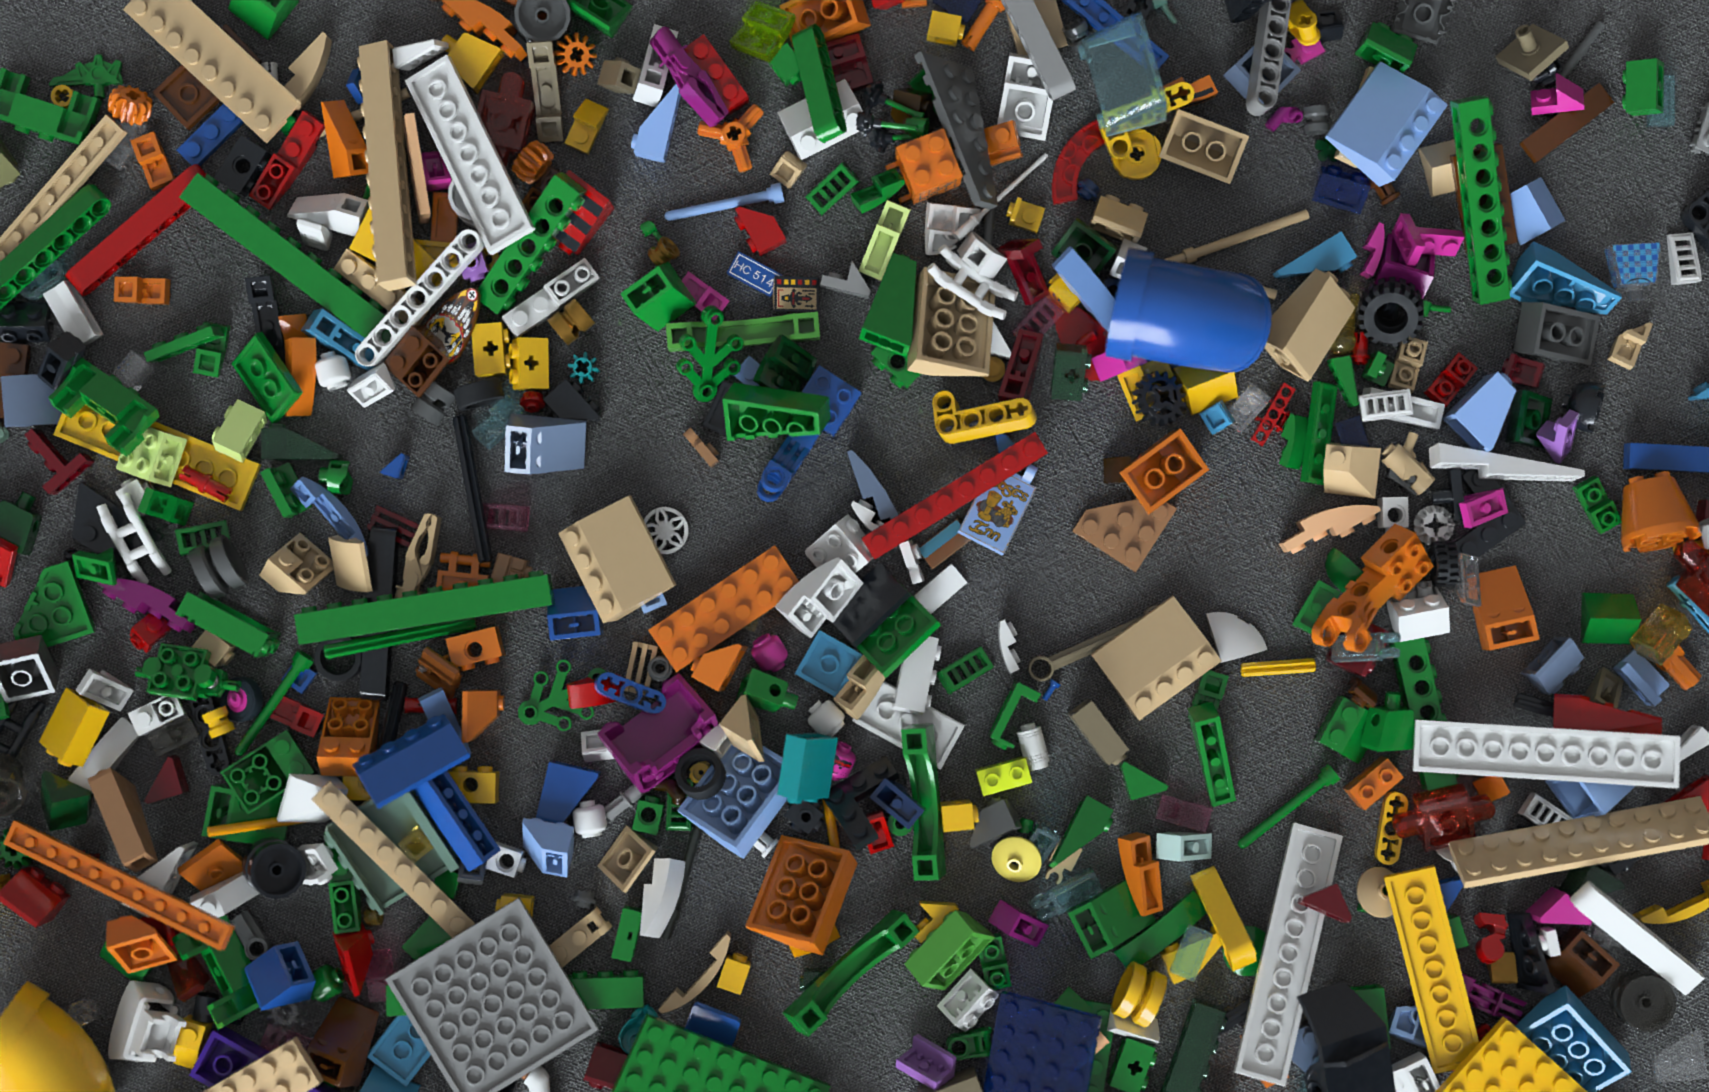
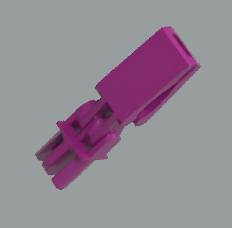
[650,26,729,128]
[1462,973,1527,1025]

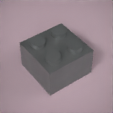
[0,635,59,703]

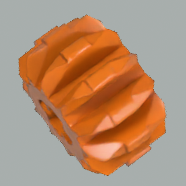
[554,33,597,76]
[108,85,153,126]
[512,140,554,185]

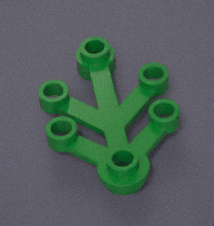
[676,305,744,402]
[518,659,607,731]

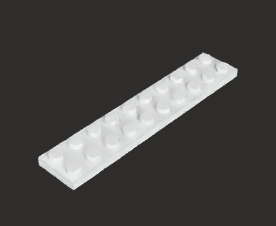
[1412,720,1681,788]
[1234,823,1343,1086]

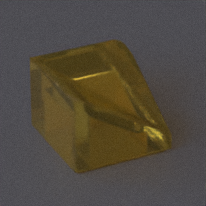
[397,825,434,863]

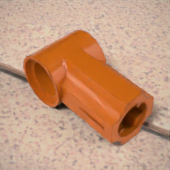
[1649,638,1702,690]

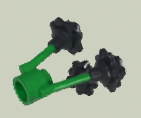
[856,80,930,153]

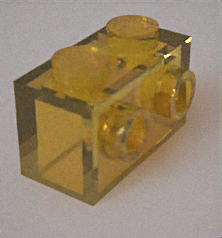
[1629,603,1693,666]

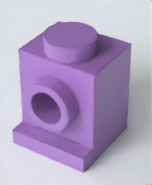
[455,242,490,283]

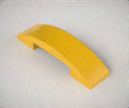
[1632,879,1709,924]

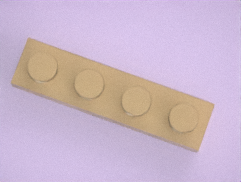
[334,248,430,325]

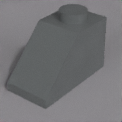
[969,797,1023,849]

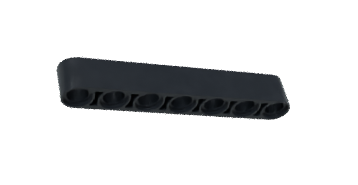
[360,526,400,701]

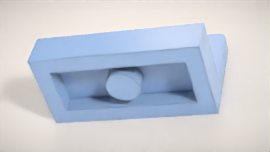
[1613,649,1669,707]

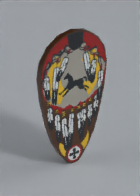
[425,288,480,365]

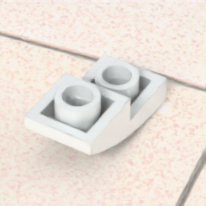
[851,499,884,531]
[998,619,1021,674]

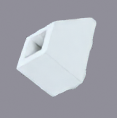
[957,230,1007,279]
[127,696,186,736]

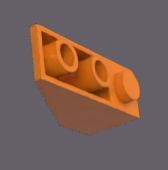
[321,100,369,178]

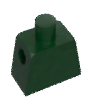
[0,491,42,555]

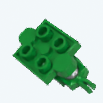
[135,643,241,701]

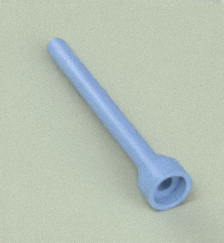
[664,183,785,221]

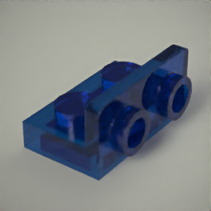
[1312,165,1371,214]

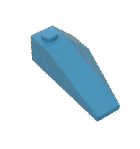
[1509,241,1622,315]

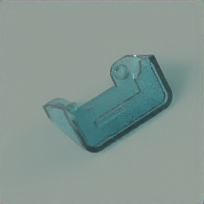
[1077,12,1167,137]

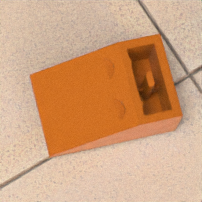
[1466,565,1540,651]
[317,697,380,777]

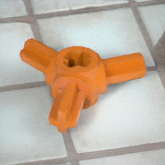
[697,104,764,172]

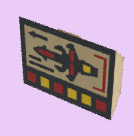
[773,276,819,313]

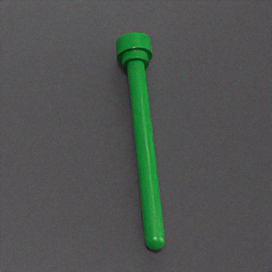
[235,650,314,756]
[1238,764,1341,849]

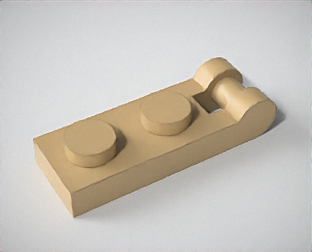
[549,907,613,968]

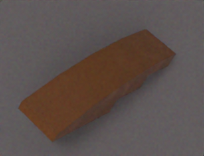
[1519,83,1614,164]

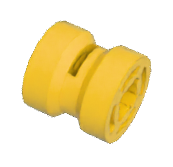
[201,706,235,739]

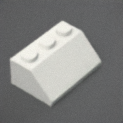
[777,79,863,160]

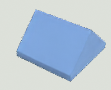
[1510,177,1566,245]

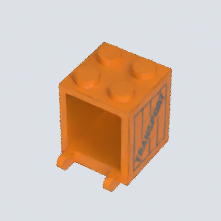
[885,128,962,204]

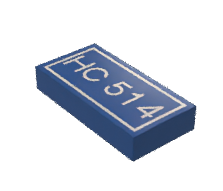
[726,251,783,298]

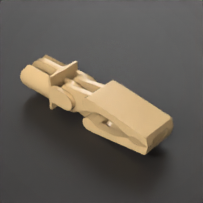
[394,513,442,599]

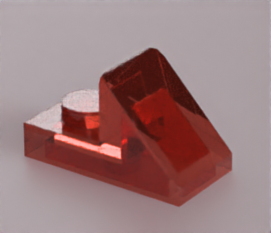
[167,954,210,1003]

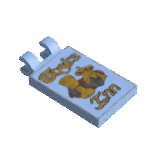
[957,464,1038,556]

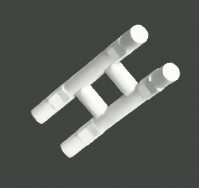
[927,244,1018,320]
[96,493,172,584]

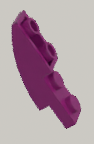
[97,578,196,634]

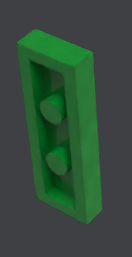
[144,323,225,363]

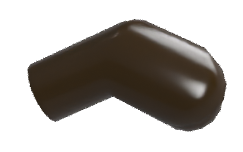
[654,779,687,806]

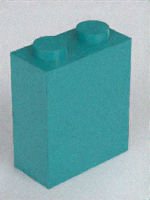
[777,733,838,804]

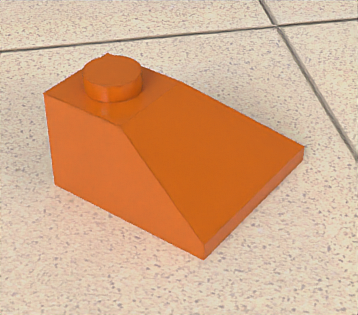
[691,644,748,691]
[462,689,505,743]
[106,915,177,974]

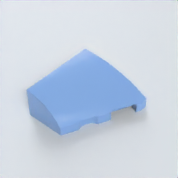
[1388,1006,1427,1049]

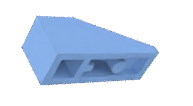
[631,84,681,163]

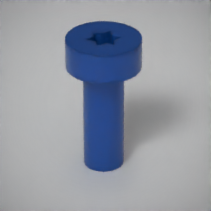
[1042,678,1061,701]

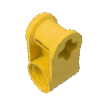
[1287,0,1321,46]

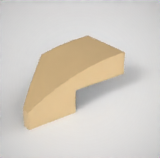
[1607,322,1653,370]

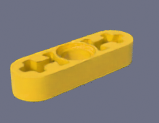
[1374,791,1408,865]

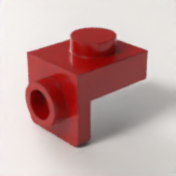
[129,613,172,653]

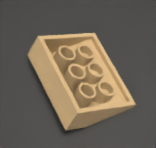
[907,267,995,376]
[558,496,676,623]
[1091,595,1221,721]

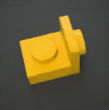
[1006,197,1045,234]

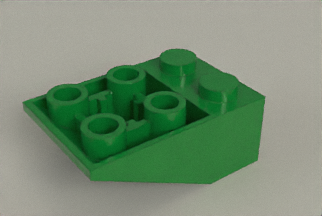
[220,730,317,815]
[201,783,288,844]
[1065,879,1156,959]

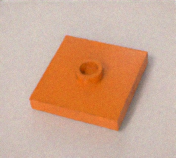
[177,838,244,891]

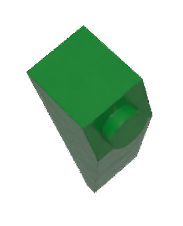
[1187,702,1236,807]

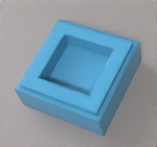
[1199,400,1235,435]

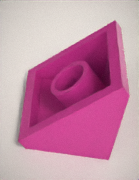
[1526,887,1592,925]

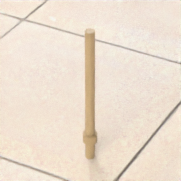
[1164,209,1309,264]

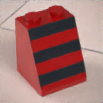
[541,170,615,256]

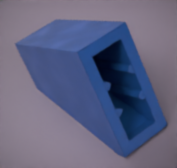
[536,760,601,823]

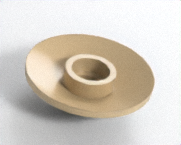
[1357,867,1394,918]

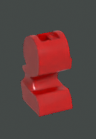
[1473,912,1508,964]

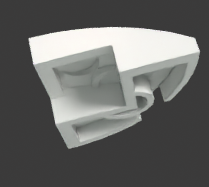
[925,202,981,255]
[1206,612,1268,663]

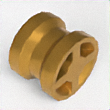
[648,236,680,266]

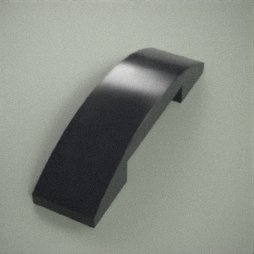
[245,275,286,365]

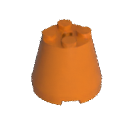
[1621,471,1702,553]

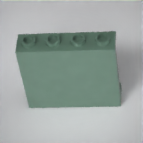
[323,790,460,916]

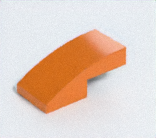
[130,131,175,191]
[114,277,171,305]

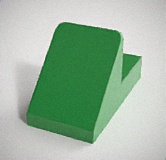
[72,548,118,586]

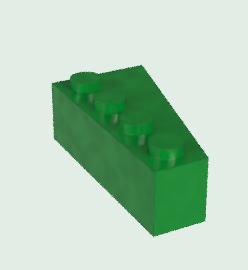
[722,383,831,441]

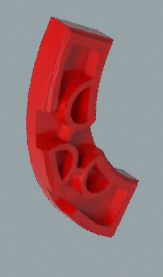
[1051,116,1114,205]

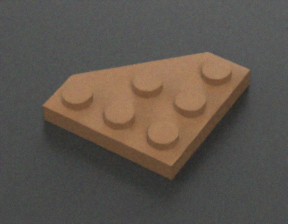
[1072,499,1177,572]

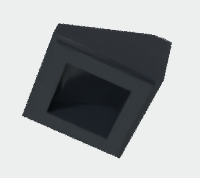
[1313,8,1344,42]

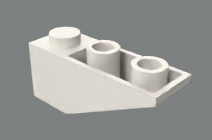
[287,193,369,237]

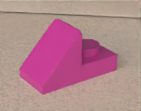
[1531,73,1584,115]
[1091,352,1148,382]
[1459,488,1508,528]

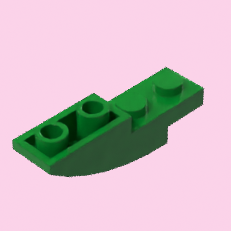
[324,833,361,934]

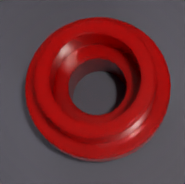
[520,391,545,413]

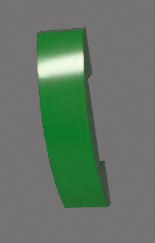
[1113,890,1207,968]

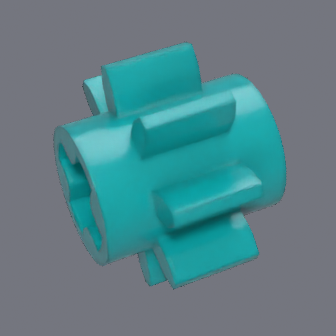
[568,352,600,384]

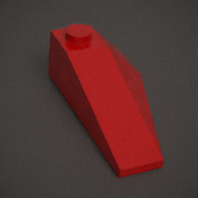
[1553,694,1662,735]

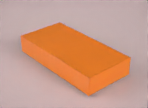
[430,192,458,243]

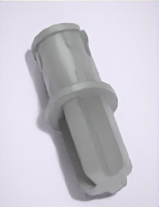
[604,784,650,820]

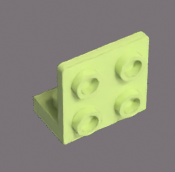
[116,427,187,487]

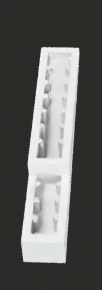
[1429,443,1585,481]

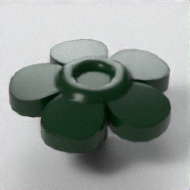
[1314,135,1338,162]

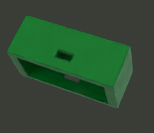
[611,905,642,962]

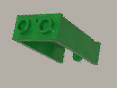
[175,591,281,657]

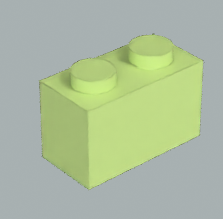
[212,399,267,463]

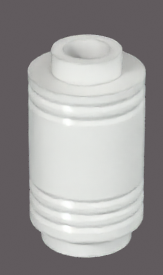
[1016,722,1050,771]

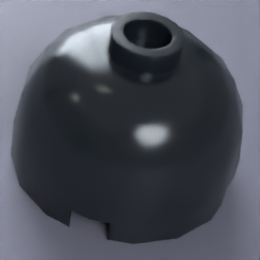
[1561,382,1606,433]

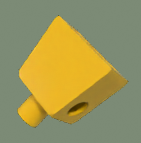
[441,32,504,94]

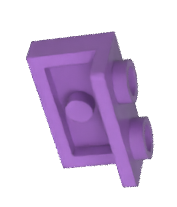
[896,1034,956,1091]

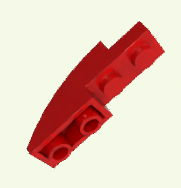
[249,111,325,210]

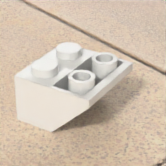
[1386,581,1450,642]

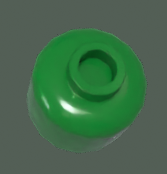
[311,964,345,1002]

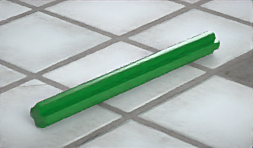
[323,617,476,659]

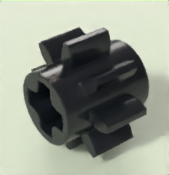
[1533,58,1562,86]

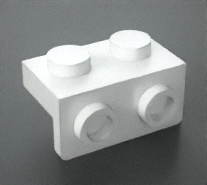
[297,843,338,886]

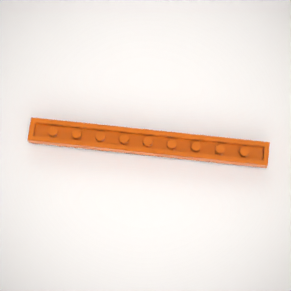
[3,820,235,950]

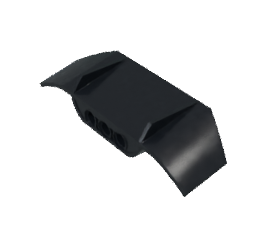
[1297,981,1395,1092]

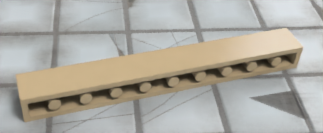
[357,40,417,291]

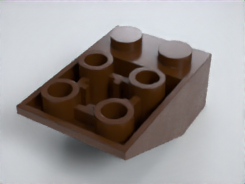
[307,996,379,1087]

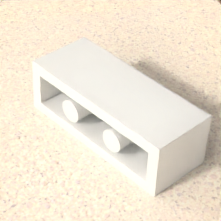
[892,636,942,715]

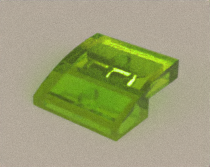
[729,0,796,63]

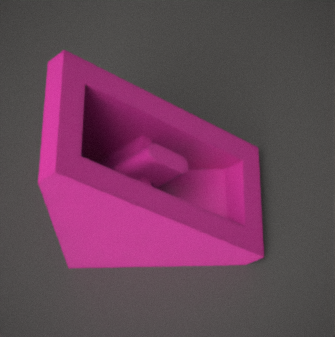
[421,151,451,192]

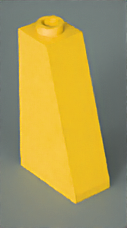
[349,207,442,287]

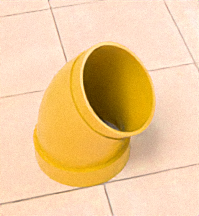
[0,981,115,1092]

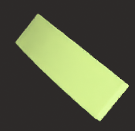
[858,200,911,281]

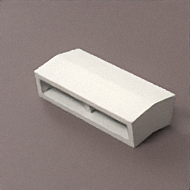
[43,280,104,346]

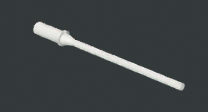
[953,153,1048,241]

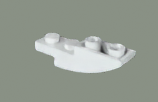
[502,258,600,338]

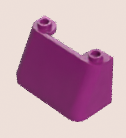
[597,673,718,793]

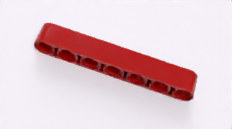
[65,164,206,296]

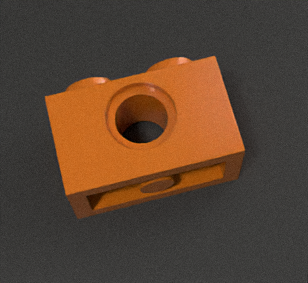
[446,626,506,671]
[1343,756,1404,810]

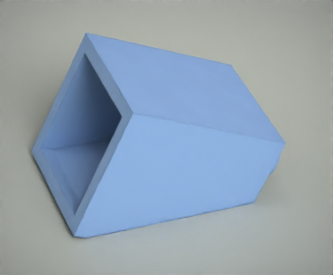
[1442,372,1516,452]
[1545,780,1635,819]

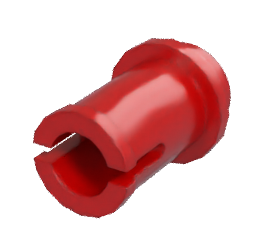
[1350,332,1370,365]

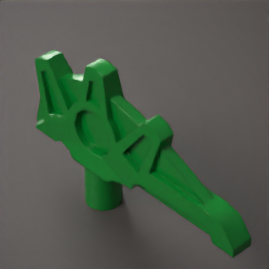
[49,54,124,99]

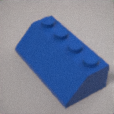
[352,714,470,809]

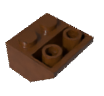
[384,325,451,398]
[1545,926,1620,998]

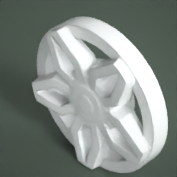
[644,507,689,554]

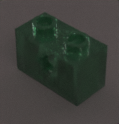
[1050,343,1092,401]

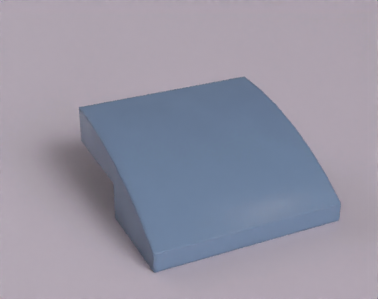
[0,374,61,427]

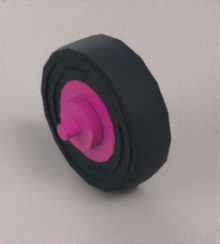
[219,676,263,722]

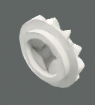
[1414,505,1455,545]

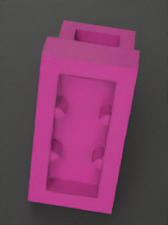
[1391,213,1465,266]

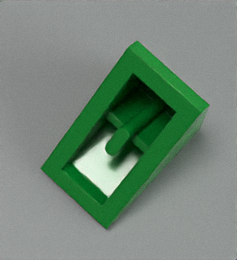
[1119,761,1168,800]

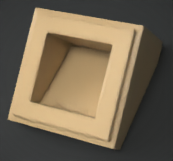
[770,151,807,189]

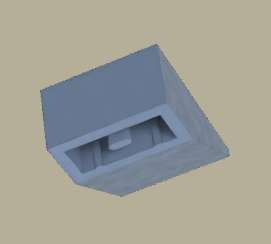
[504,413,587,474]

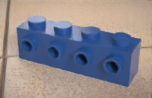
[413,771,501,871]

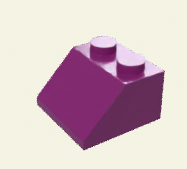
[1374,233,1435,299]

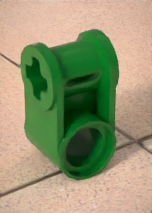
[946,1027,996,1060]

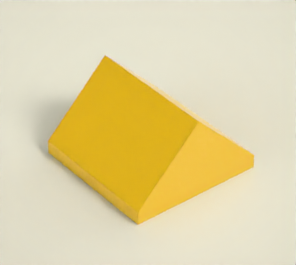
[1173,366,1238,416]

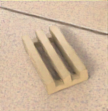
[624,641,659,695]

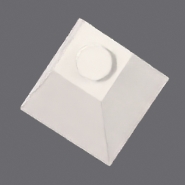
[276,774,348,823]

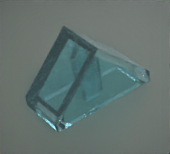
[1026,821,1062,864]

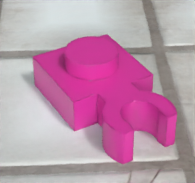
[1284,38,1325,65]

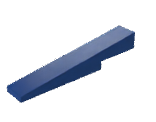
[1623,443,1709,473]

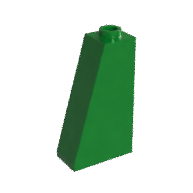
[859,253,917,357]

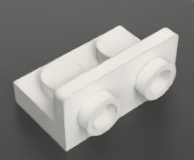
[937,968,999,1032]

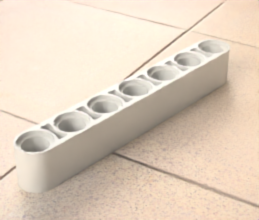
[355,229,485,366]
[1569,881,1705,995]

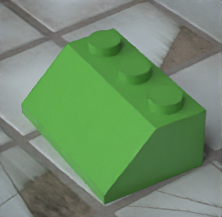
[904,910,995,991]

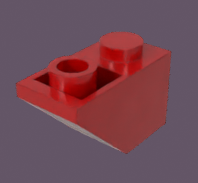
[734,206,787,257]

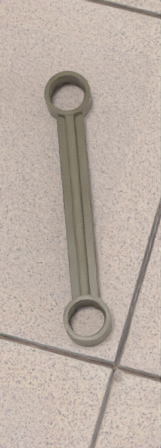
[1027,605,1158,681]

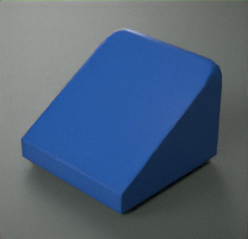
[994,433,1014,454]
[380,453,410,479]

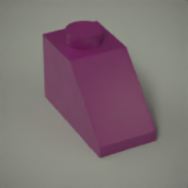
[988,899,1049,947]

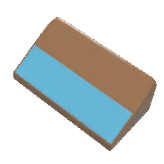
[919,519,971,569]

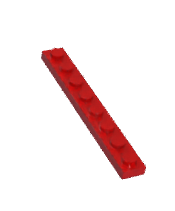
[861,432,1048,560]

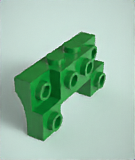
[0,67,102,145]
[48,358,160,457]
[172,914,260,1030]

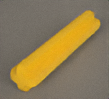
[1240,658,1316,677]

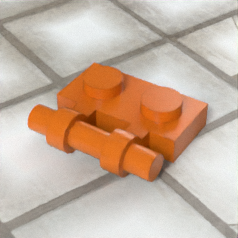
[436,551,492,591]

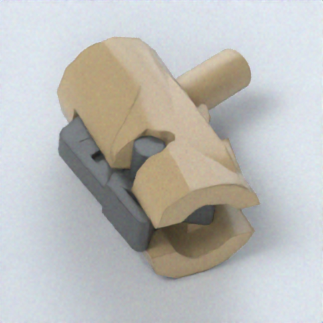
[1381,432,1435,496]

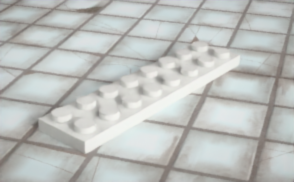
[405,55,535,255]

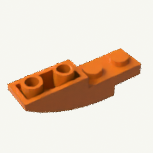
[441,0,528,62]

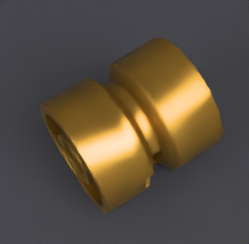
[547,298,595,346]

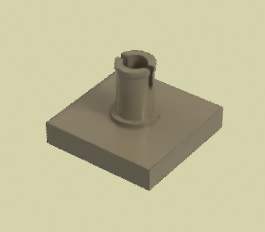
[1495,24,1569,81]

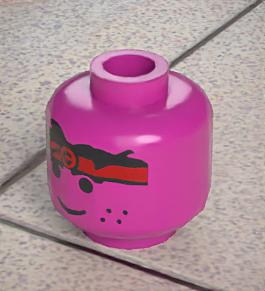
[832,741,856,781]

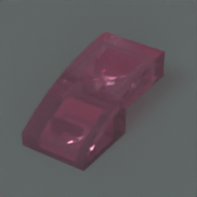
[1156,794,1213,833]

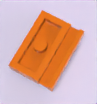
[984,120,1023,166]

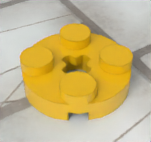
[1111,128,1162,180]

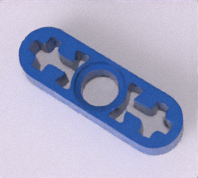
[594,672,666,714]

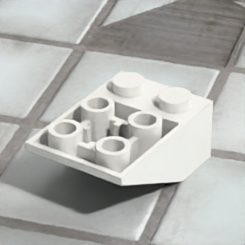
[1392,1052,1440,1092]

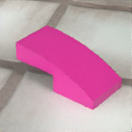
[1359,222,1384,279]
[682,271,729,321]

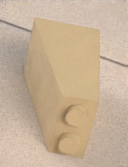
[1264,269,1355,382]

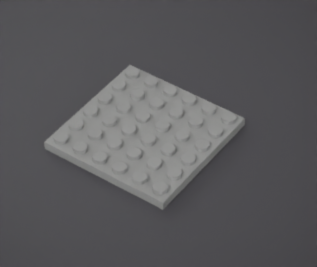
[385,897,599,1092]

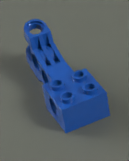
[757,365,862,502]

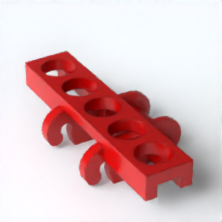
[1250,382,1296,446]

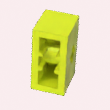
[975,756,1032,796]

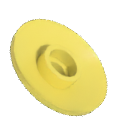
[991,836,1042,882]

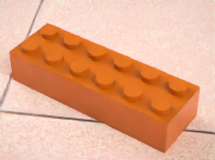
[648,545,799,672]

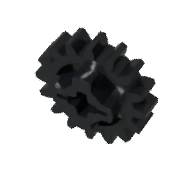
[1132,371,1186,427]

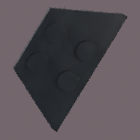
[72,482,164,565]

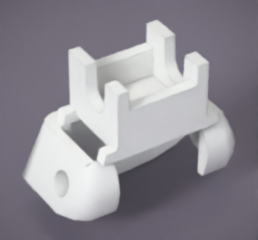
[108,980,187,1062]

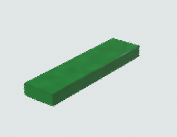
[1300,381,1338,485]

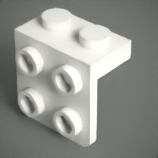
[805,514,873,573]

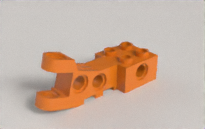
[1311,524,1434,653]

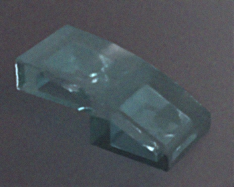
[472,395,524,450]

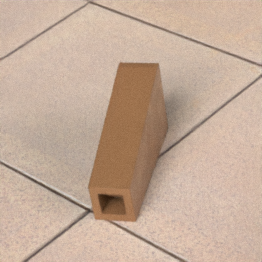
[88,767,158,873]

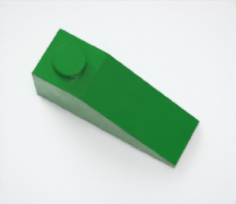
[1048,795,1114,868]

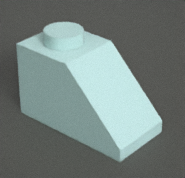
[1156,832,1212,862]

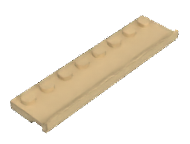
[123,0,302,143]

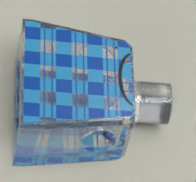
[1604,242,1660,301]

